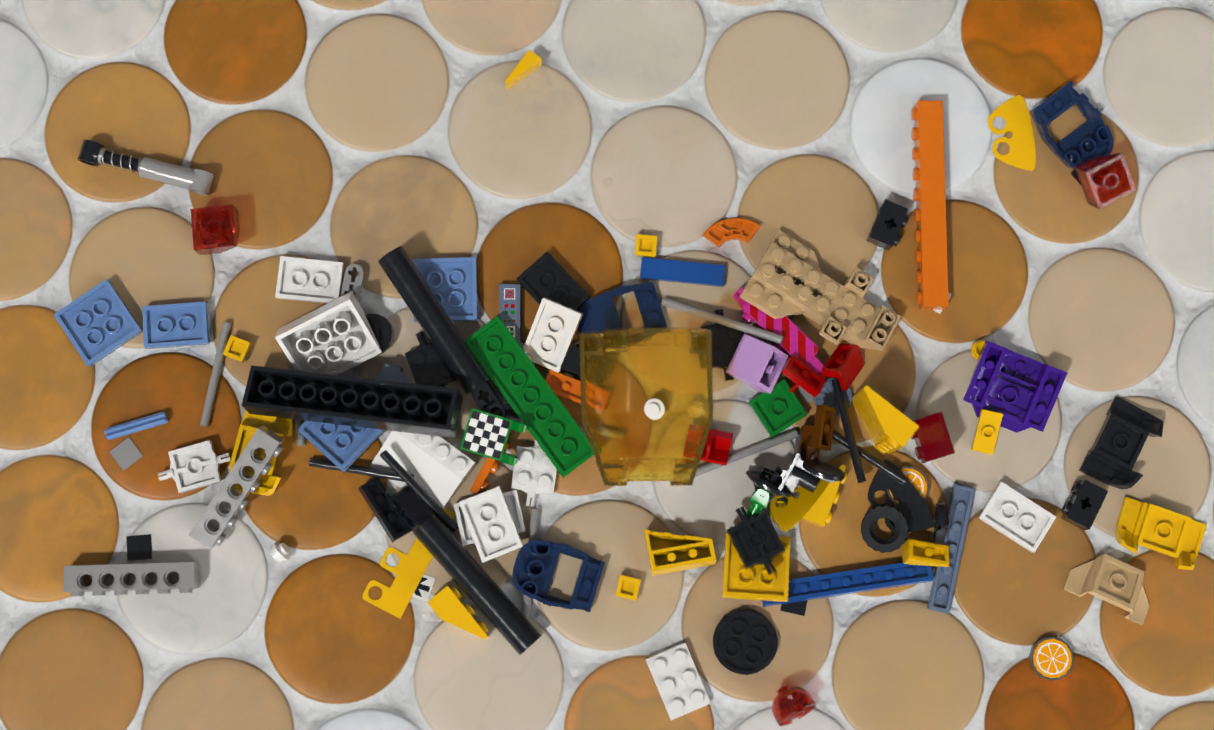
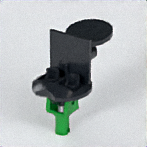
[746,443,846,517]

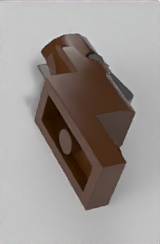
[795,405,836,460]

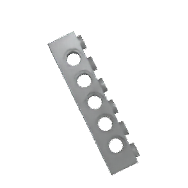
[189,426,284,550]
[63,562,199,596]

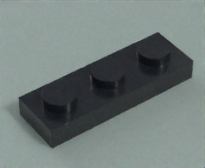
[358,477,411,543]

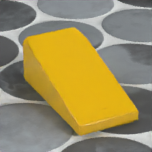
[505,50,542,90]
[903,539,949,567]

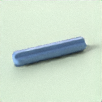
[104,412,168,440]

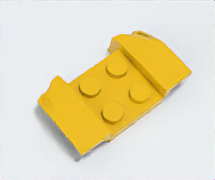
[229,410,292,496]
[1115,497,1207,570]

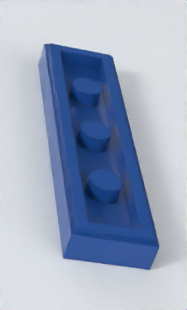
[640,257,725,287]

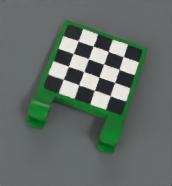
[460,408,528,466]

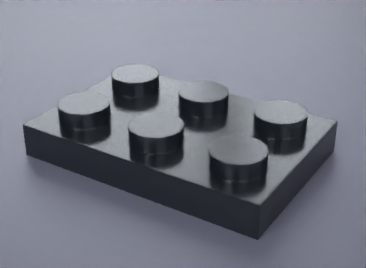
[516,251,590,310]

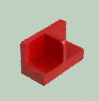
[821,343,864,391]
[781,354,826,397]
[685,425,733,466]

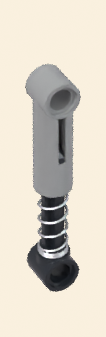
[77,140,214,196]

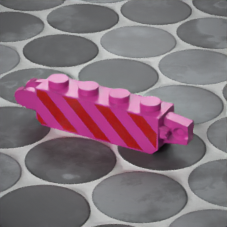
[733,287,824,374]

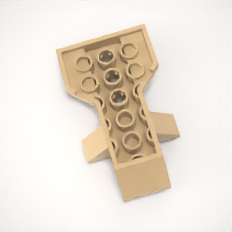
[739,230,901,351]

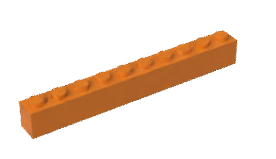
[911,101,949,310]

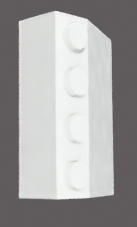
[275,291,382,375]
[370,431,477,511]

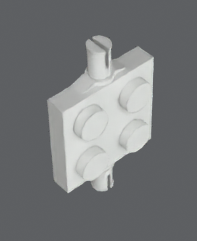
[158,440,231,493]
[511,440,557,507]

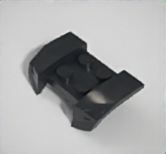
[1079,396,1163,489]

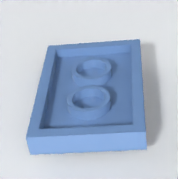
[142,301,210,349]

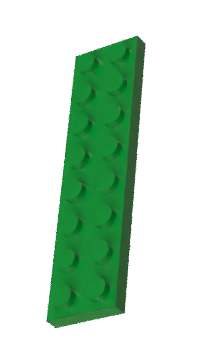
[465,316,598,478]

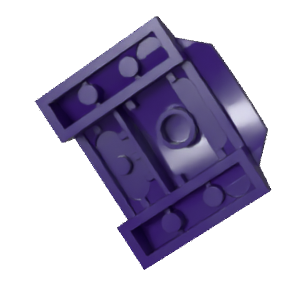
[963,341,1067,433]

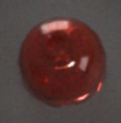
[772,685,816,727]

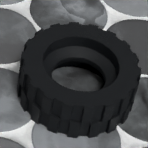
[861,505,909,553]

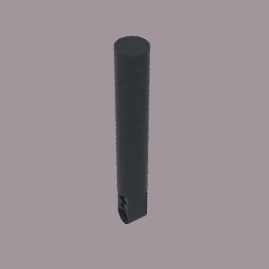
[378,246,507,418]
[388,486,542,655]

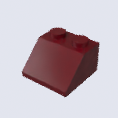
[911,412,955,464]

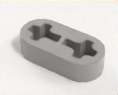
[341,264,365,302]

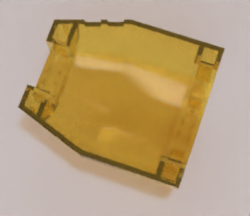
[579,327,713,486]

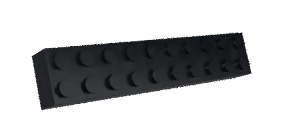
[241,365,463,438]

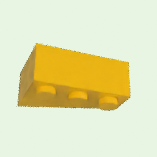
[644,529,716,576]

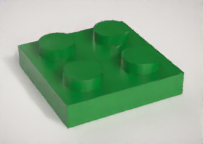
[748,379,808,438]

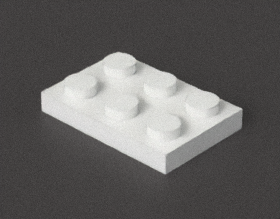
[275,256,344,304]
[523,297,583,373]
[978,482,1056,553]
[459,486,523,563]
[454,490,526,546]
[645,643,711,720]

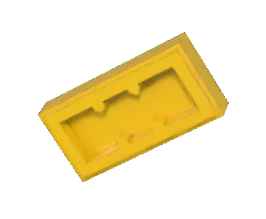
[971,408,1003,455]

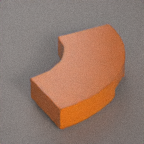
[702,218,761,248]

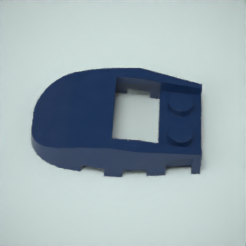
[1029,81,1114,171]
[578,282,668,352]
[512,540,605,612]

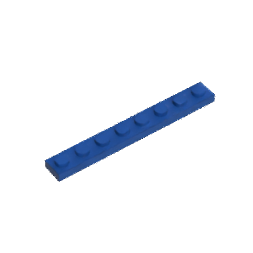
[762,563,934,607]

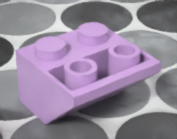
[726,334,788,394]

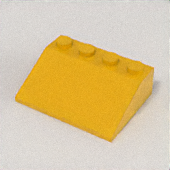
[852,385,919,454]

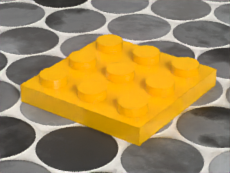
[722,533,790,602]

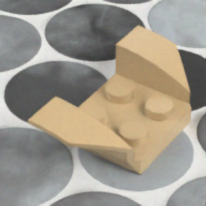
[1063,554,1150,625]

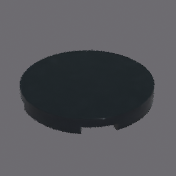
[713,609,778,675]

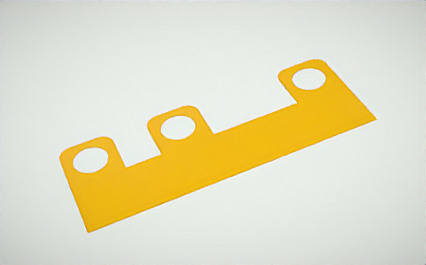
[362,508,456,619]

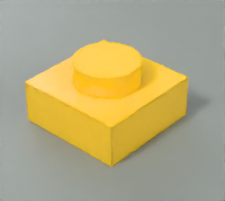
[634,234,657,258]
[223,335,252,363]
[615,575,641,601]

